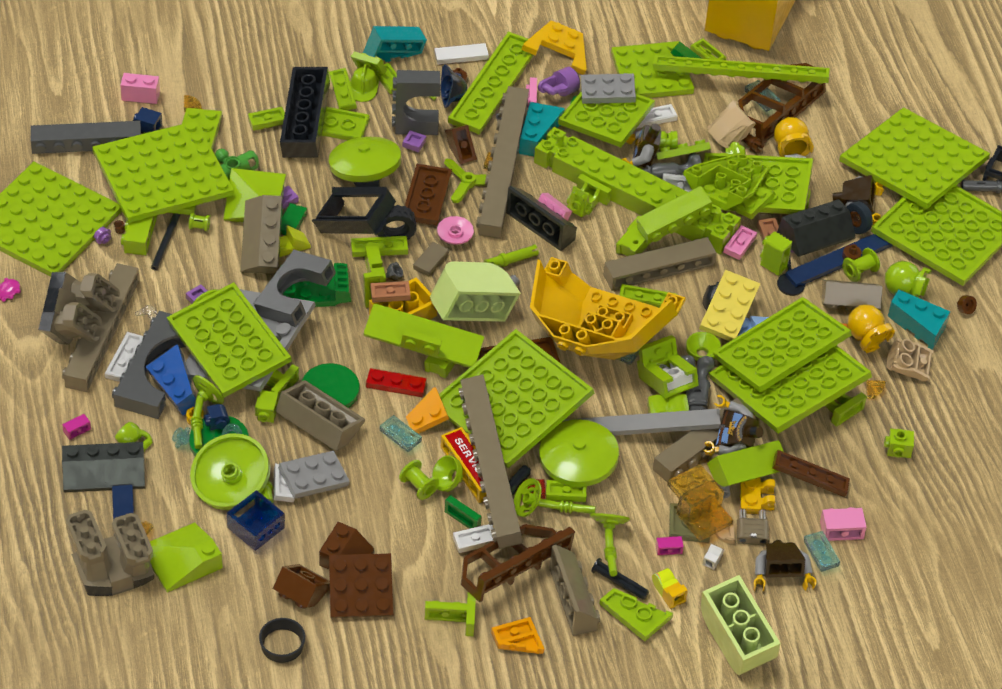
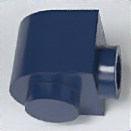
[204,404,230,431]

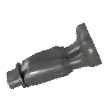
[642,153,701,179]
[682,355,715,411]

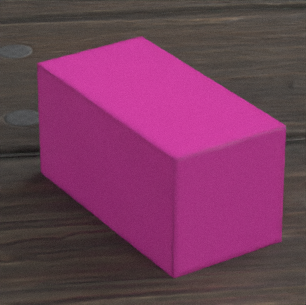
[62,414,91,440]
[656,536,684,555]

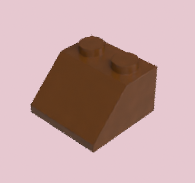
[319,522,374,569]
[272,564,330,609]

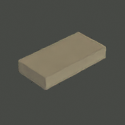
[413,242,449,276]

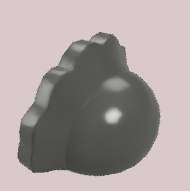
[385,261,403,280]

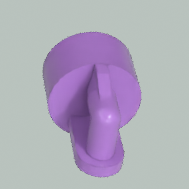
[538,67,580,96]

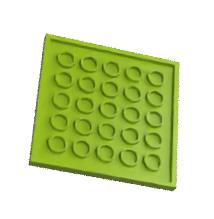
[839,107,990,209]
[92,121,234,223]
[0,161,122,277]
[871,186,1002,286]
[439,329,595,468]
[709,345,872,434]

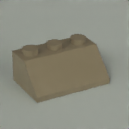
[822,279,883,310]

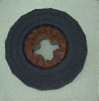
[846,201,873,235]

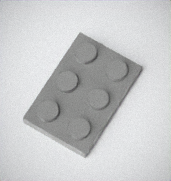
[581,73,636,104]
[278,451,350,499]

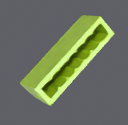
[707,440,784,487]

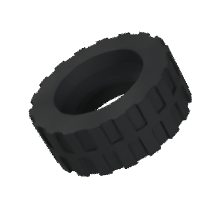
[378,205,417,240]

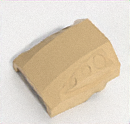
[708,100,756,148]
[886,338,934,381]

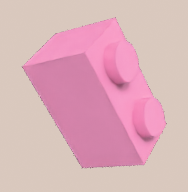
[120,73,160,104]
[820,508,867,541]

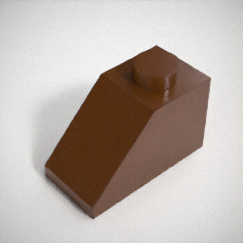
[445,125,477,164]

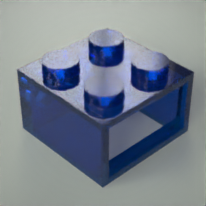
[227,490,285,551]

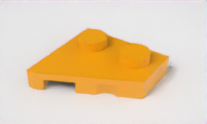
[406,387,449,435]
[491,617,545,654]

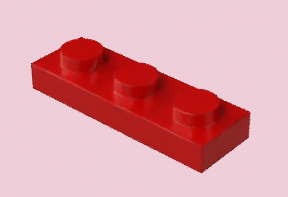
[366,368,427,398]

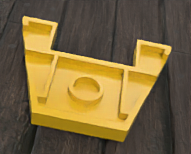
[521,20,587,75]

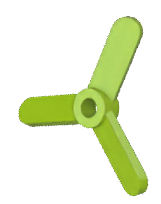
[444,158,490,203]

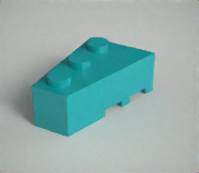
[363,26,427,62]
[519,102,565,157]
[888,290,951,350]

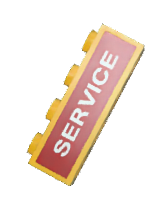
[440,427,487,503]

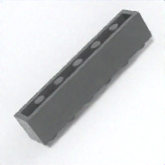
[31,121,141,154]

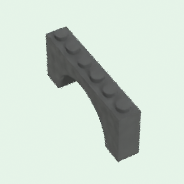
[112,311,186,419]

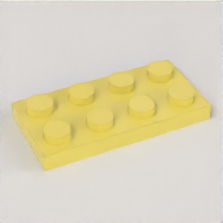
[699,270,760,341]

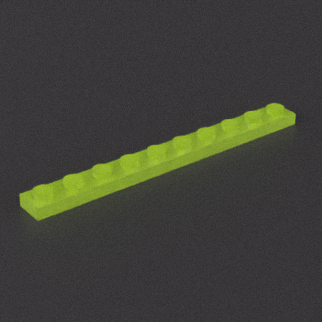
[653,55,830,84]

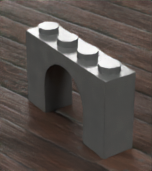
[392,70,440,135]
[253,250,336,327]

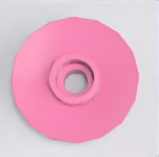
[437,216,474,245]

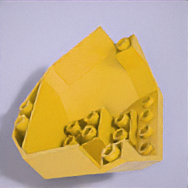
[530,257,686,360]

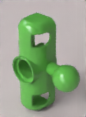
[215,148,259,180]

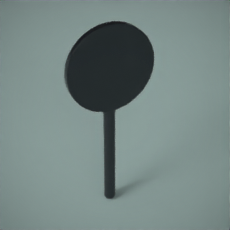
[777,256,805,296]

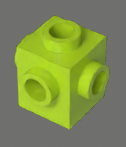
[884,428,914,458]

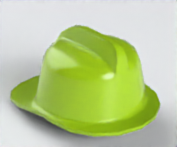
[350,64,379,102]

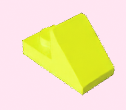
[279,226,311,257]

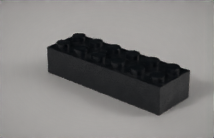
[280,67,330,158]

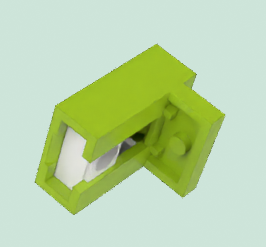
[637,335,699,398]

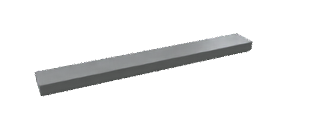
[563,409,721,436]

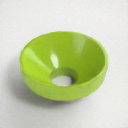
[686,332,721,361]
[432,455,463,492]

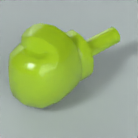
[720,142,746,155]

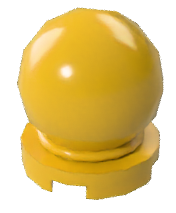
[774,117,814,157]
[847,305,895,353]

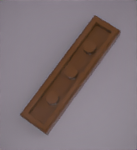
[772,450,850,497]

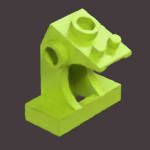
[566,173,612,217]
[825,392,867,427]

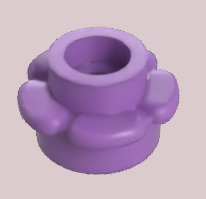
[94,227,111,244]

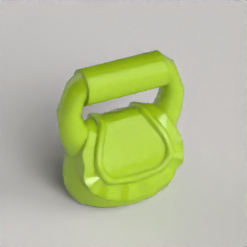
[115,422,153,451]

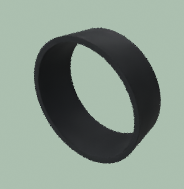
[259,618,306,663]

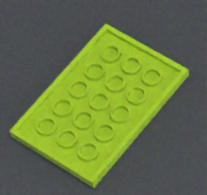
[704,153,813,214]
[167,282,292,398]
[713,297,852,393]

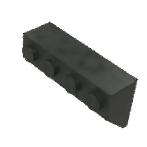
[506,186,577,251]
[777,199,855,257]
[62,442,145,492]

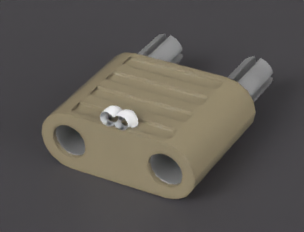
[737,509,769,545]

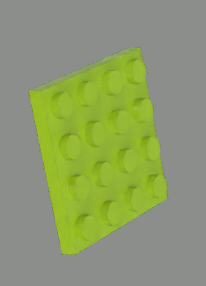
[611,41,694,98]
[558,92,655,148]

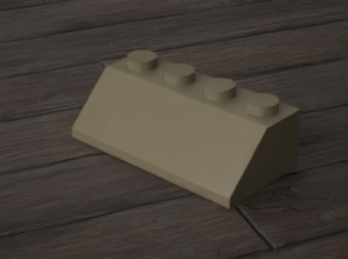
[240,195,283,274]
[276,380,365,451]
[550,545,600,636]

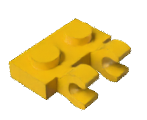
[740,478,775,514]

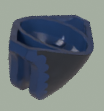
[440,64,467,108]

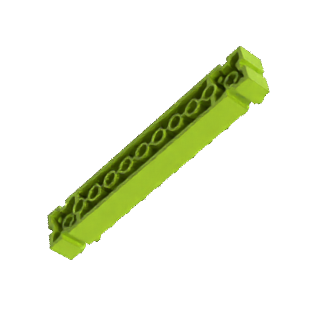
[534,127,741,255]

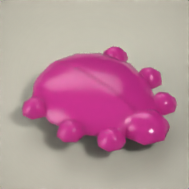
[0,278,21,302]

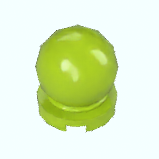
[884,261,932,298]

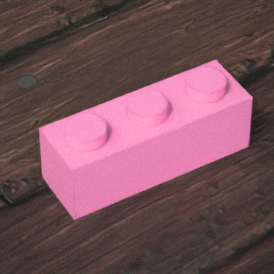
[538,193,572,221]

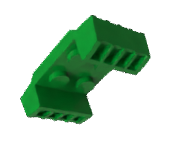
[283,263,352,307]

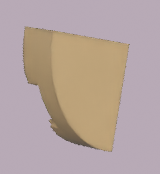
[712,524,735,544]

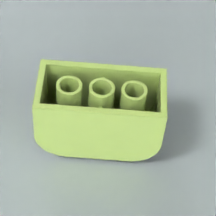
[430,261,521,322]
[701,575,781,675]

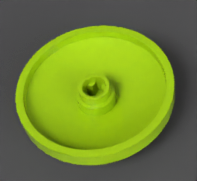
[329,136,402,182]
[539,419,619,487]
[190,433,270,510]

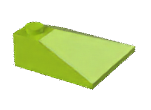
[223,168,286,222]
[150,522,223,592]

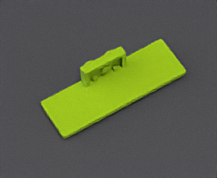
[363,304,484,368]

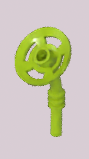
[191,375,224,449]
[513,478,596,517]
[590,513,630,577]

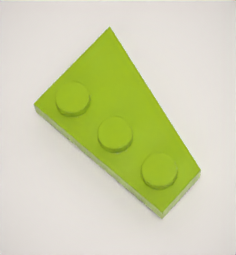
[599,588,673,642]

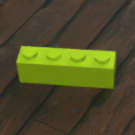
[637,186,712,244]
[121,215,158,256]

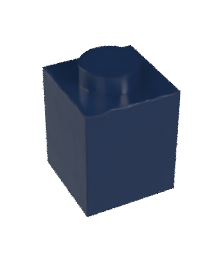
[133,107,162,134]

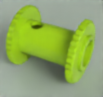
[842,248,880,282]
[399,460,439,500]

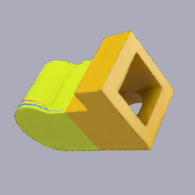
[652,568,688,609]

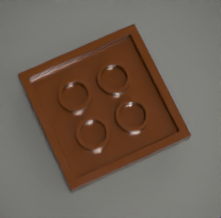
[329,553,393,618]

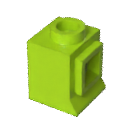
[255,390,279,423]

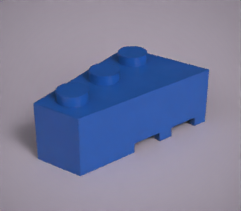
[146,344,196,416]

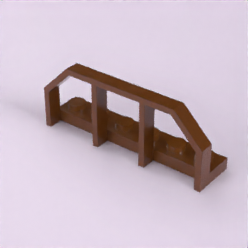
[738,63,826,144]
[461,524,575,603]

